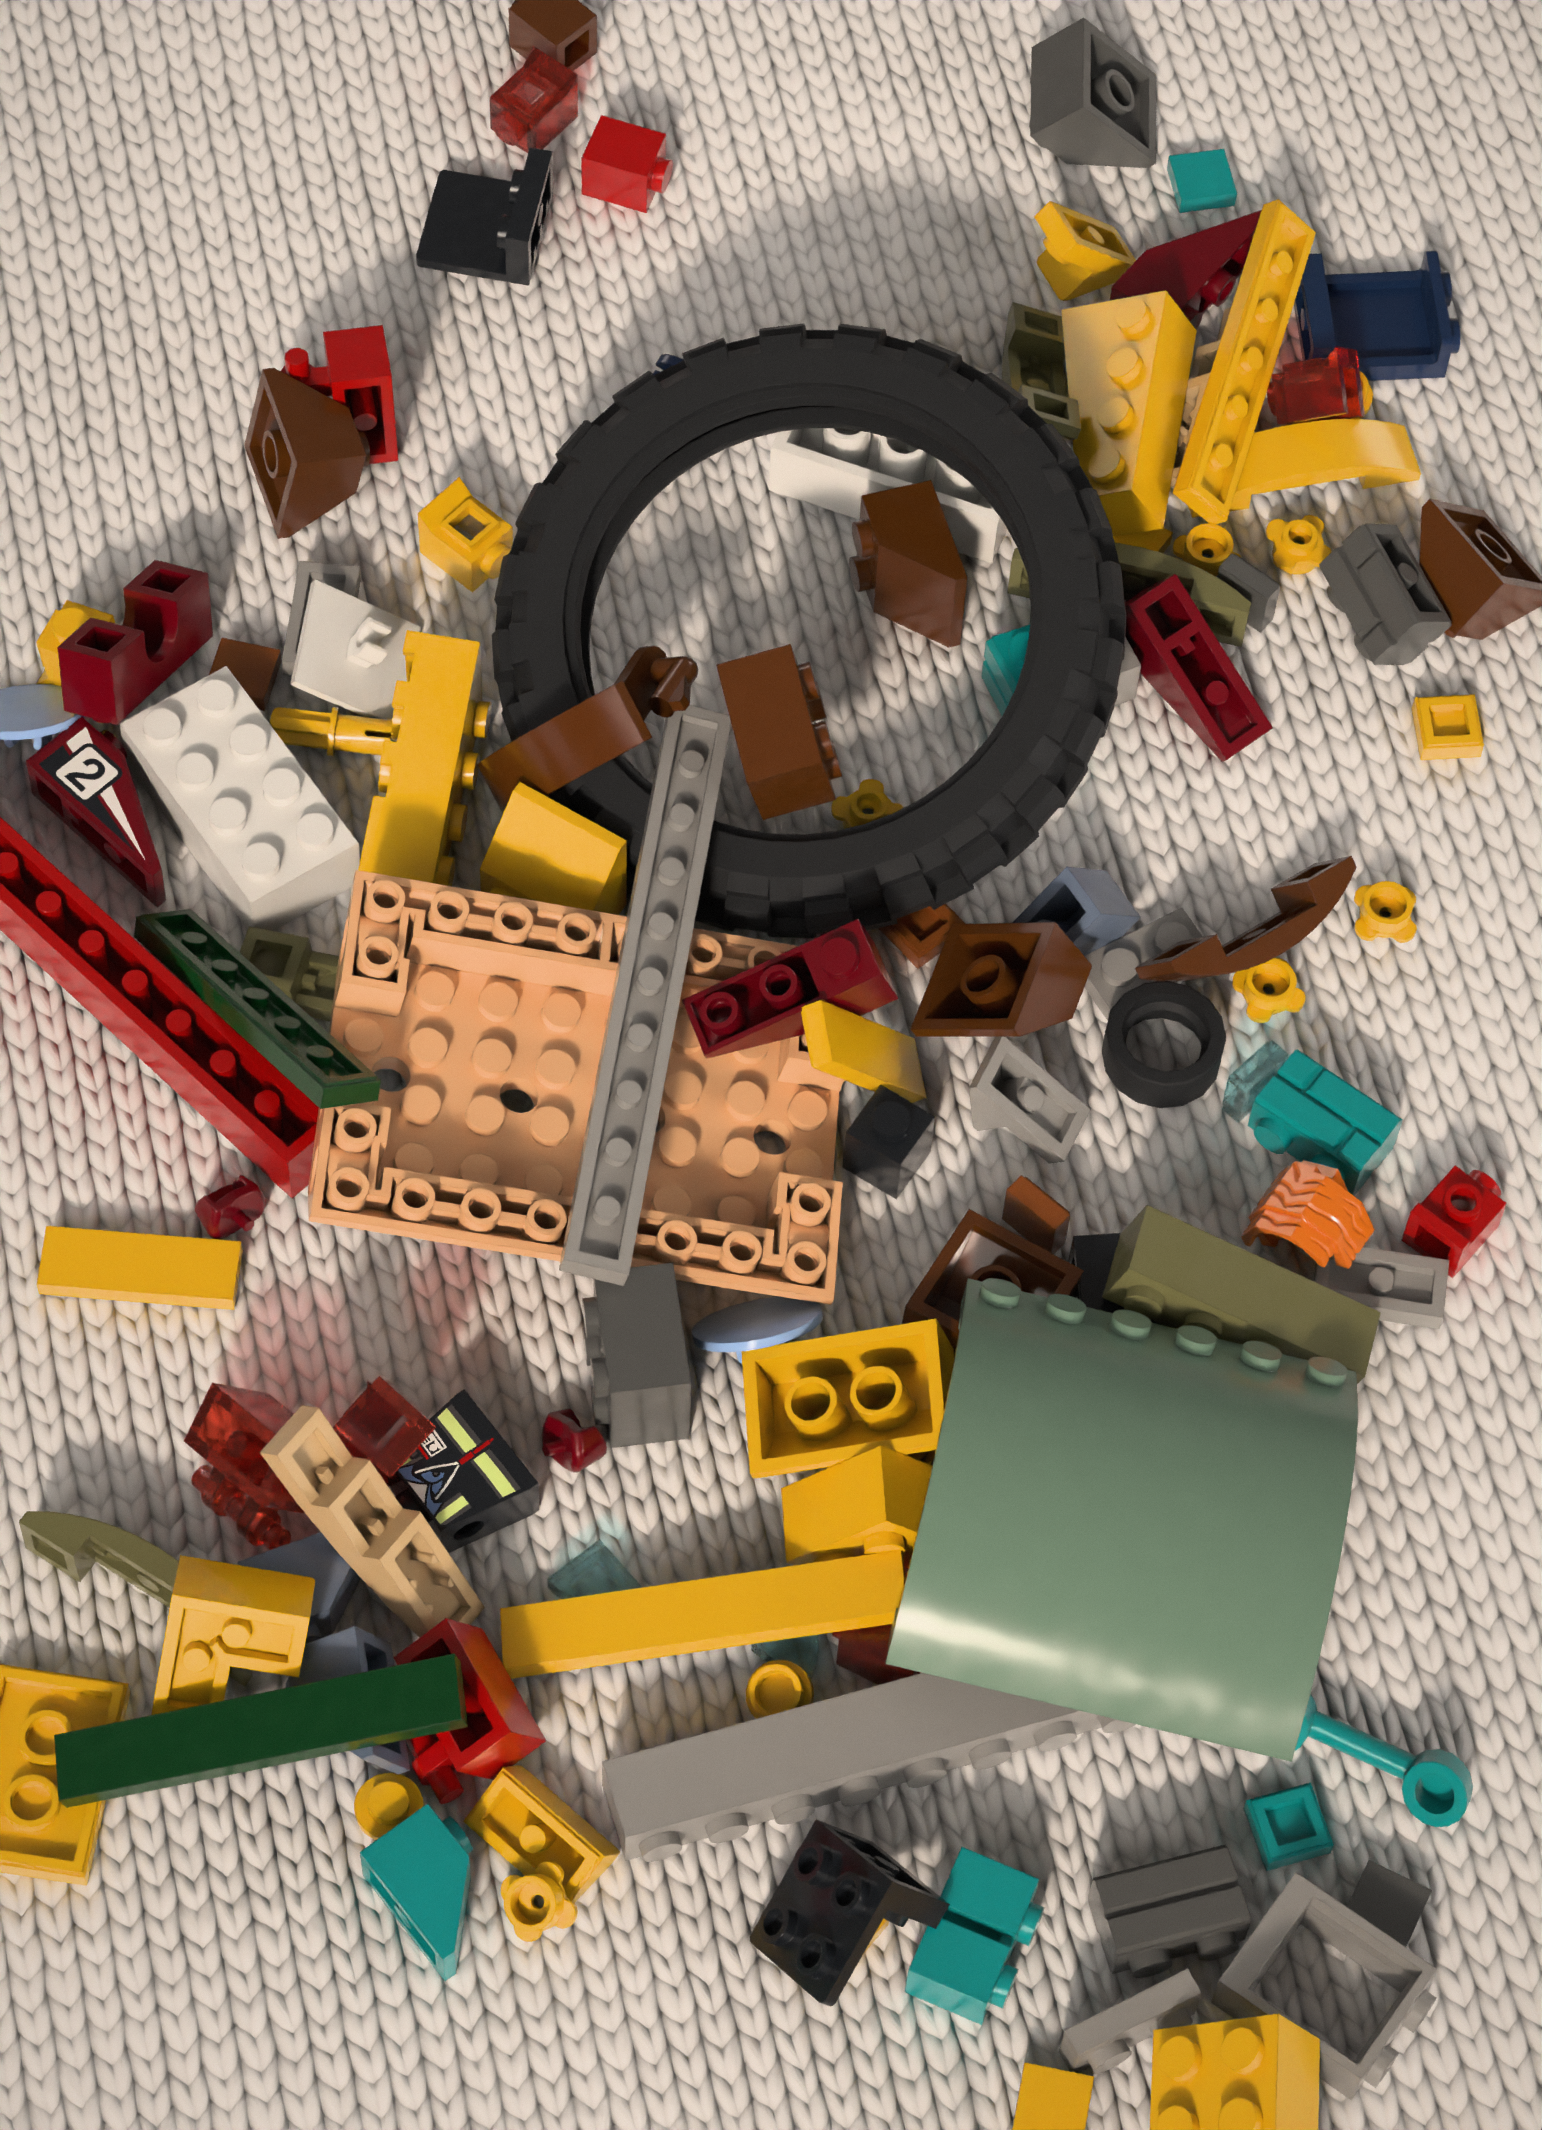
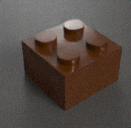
[716,644,842,820]

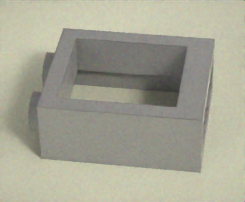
[1211,1872,1437,2100]

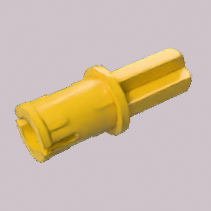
[270,707,392,756]

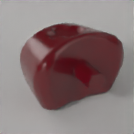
[195,1175,266,1240]
[541,1408,607,1472]

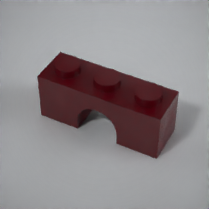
[57,560,213,725]

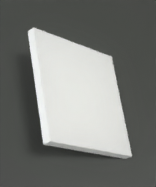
[290,579,421,720]

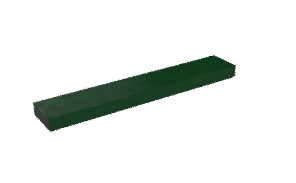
[134,909,381,1109]
[54,1654,468,1808]

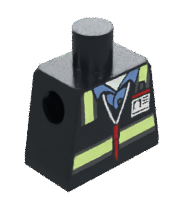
[386,1389,539,1553]

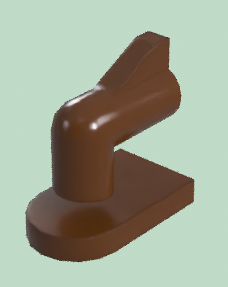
[614,646,699,720]

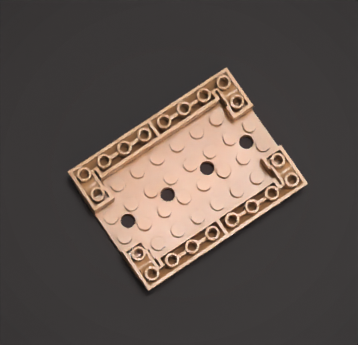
[308,870,845,1305]

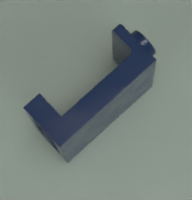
[1294,251,1460,384]

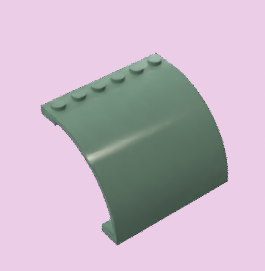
[885,1278,1358,1762]

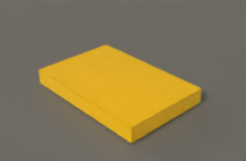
[0,1664,131,1886]

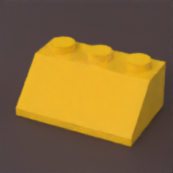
[741,1319,954,1479]

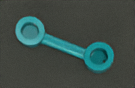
[1295,1694,1473,1827]

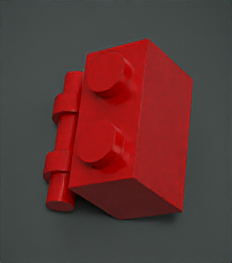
[281,325,398,464]
[393,1618,546,1804]

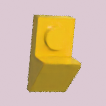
[1034,201,1136,301]

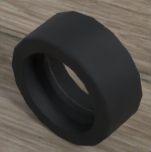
[1102,981,1226,1108]

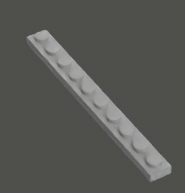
[559,705,731,1286]

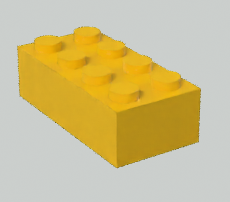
[1150,2014,1320,2130]

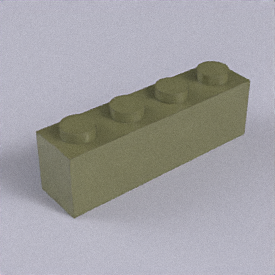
[1102,1205,1381,1384]

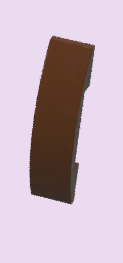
[477,680,652,814]
[1135,856,1356,982]

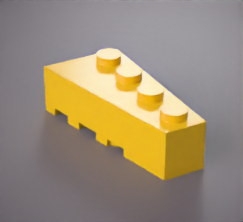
[1061,290,1197,536]
[358,630,492,886]

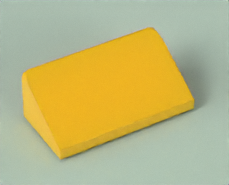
[463,1765,620,1903]

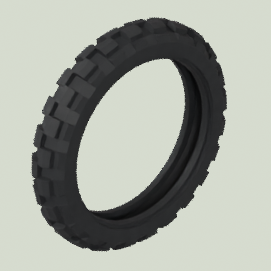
[491,323,1126,938]

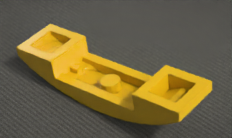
[1188,419,1421,518]

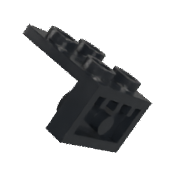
[416,147,553,286]
[750,1819,950,2007]

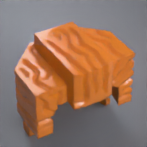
[1241,1160,1375,1269]

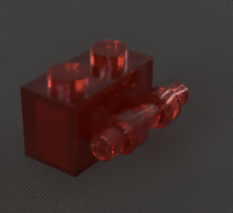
[184,1382,305,1550]

